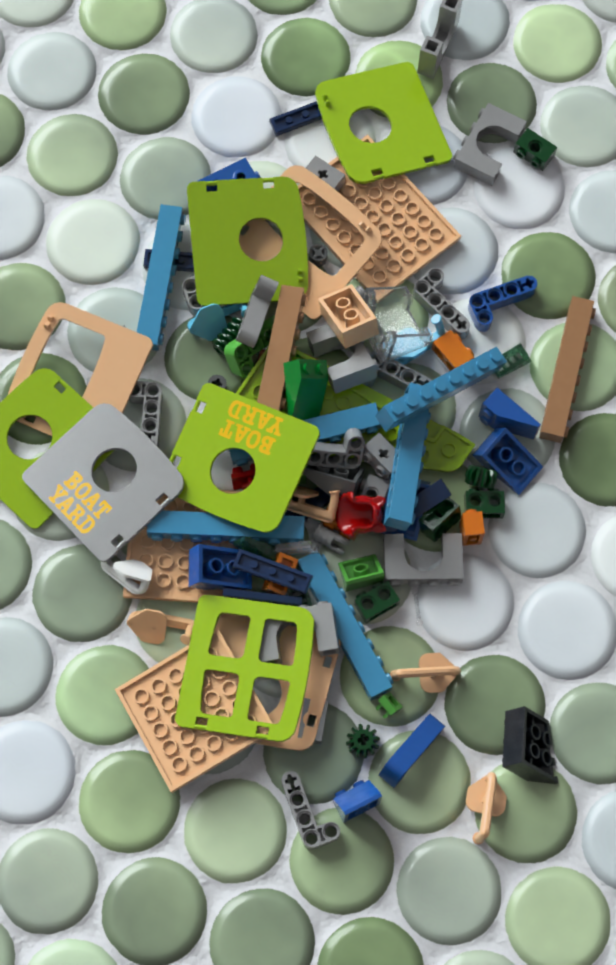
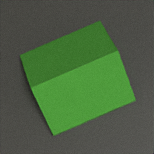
[338,554,384,592]

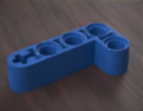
[468,276,537,332]
[379,714,445,788]

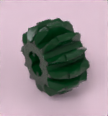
[465,465,498,490]
[346,724,380,759]

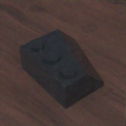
[502,706,558,784]

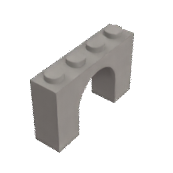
[417,0,463,79]
[453,103,527,186]
[306,325,379,394]
[383,533,464,587]
[259,601,341,664]

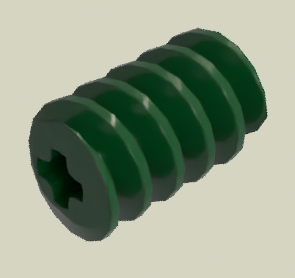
[212,317,242,359]

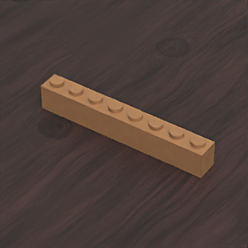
[257,285,307,411]
[539,296,596,443]

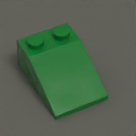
[283,359,328,420]

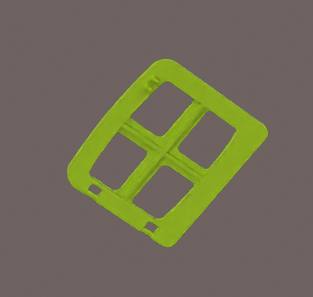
[175,595,315,742]

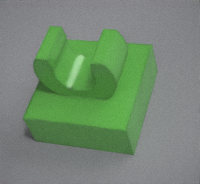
[376,692,403,718]

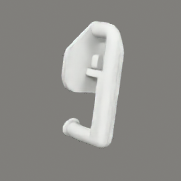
[101,540,152,594]

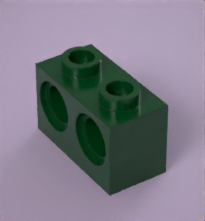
[464,488,505,519]
[419,497,461,542]
[354,581,400,624]

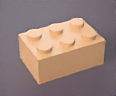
[318,284,379,349]

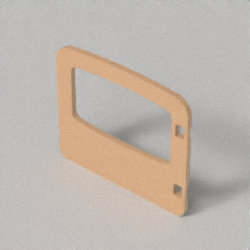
[239,165,382,320]
[7,302,153,436]

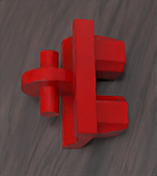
[231,463,256,490]

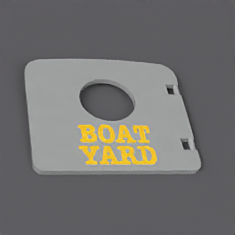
[22,403,184,562]

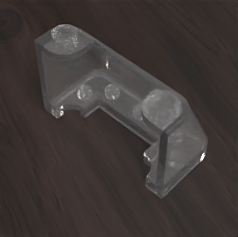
[362,286,433,362]

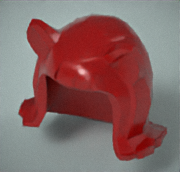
[335,491,386,538]

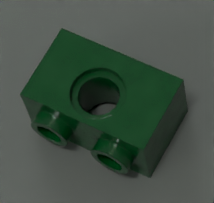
[513,128,557,171]

